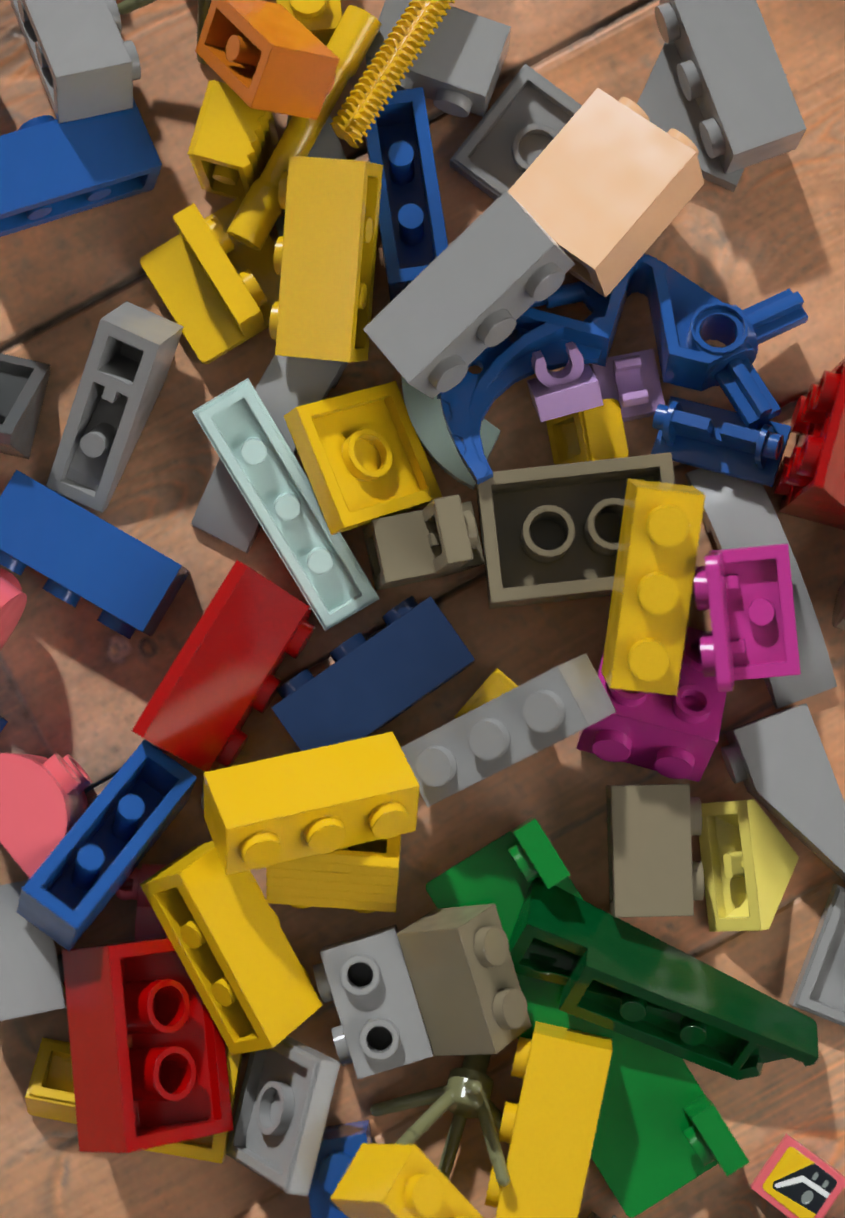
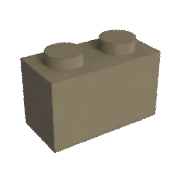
[606,784,704,918]
[397,904,532,1056]

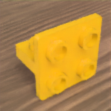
[140,197,281,364]

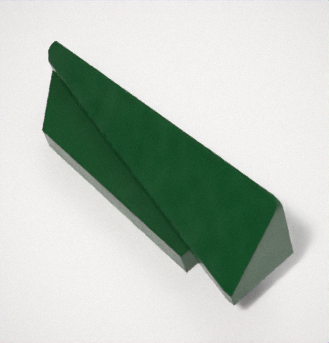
[509,878,819,1080]

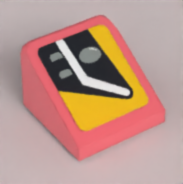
[750,1133,845,1218]

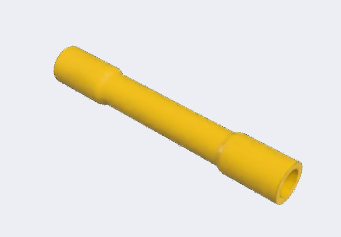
[226,5,382,251]

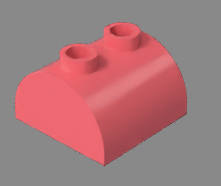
[0,753,92,878]

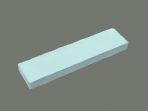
[193,378,380,631]

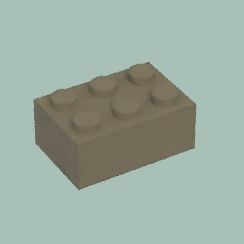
[475,452,675,609]

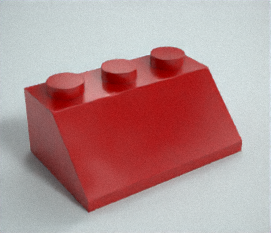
[131,560,316,772]
[62,937,233,1154]

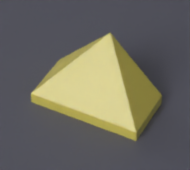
[699,799,799,932]

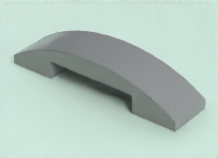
[191,355,348,554]
[685,468,837,709]

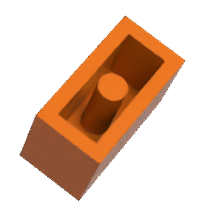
[195,0,340,120]

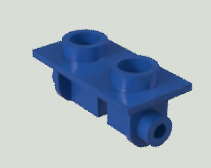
[651,396,792,487]

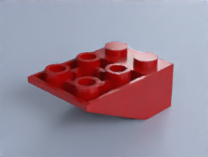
[774,358,845,530]

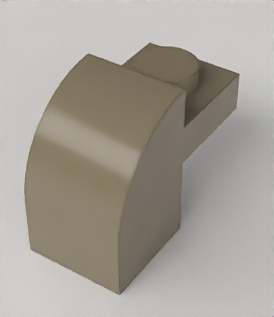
[363,494,485,591]

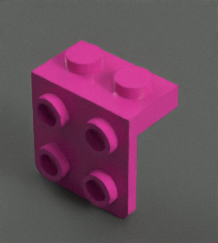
[694,543,801,692]
[576,627,727,782]

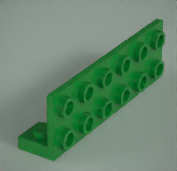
[426,817,749,1218]

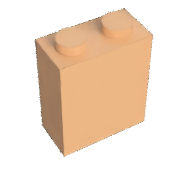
[508,88,704,298]

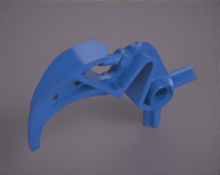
[437,253,808,485]

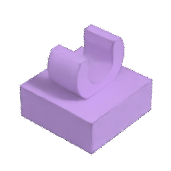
[527,342,604,422]
[590,349,665,422]

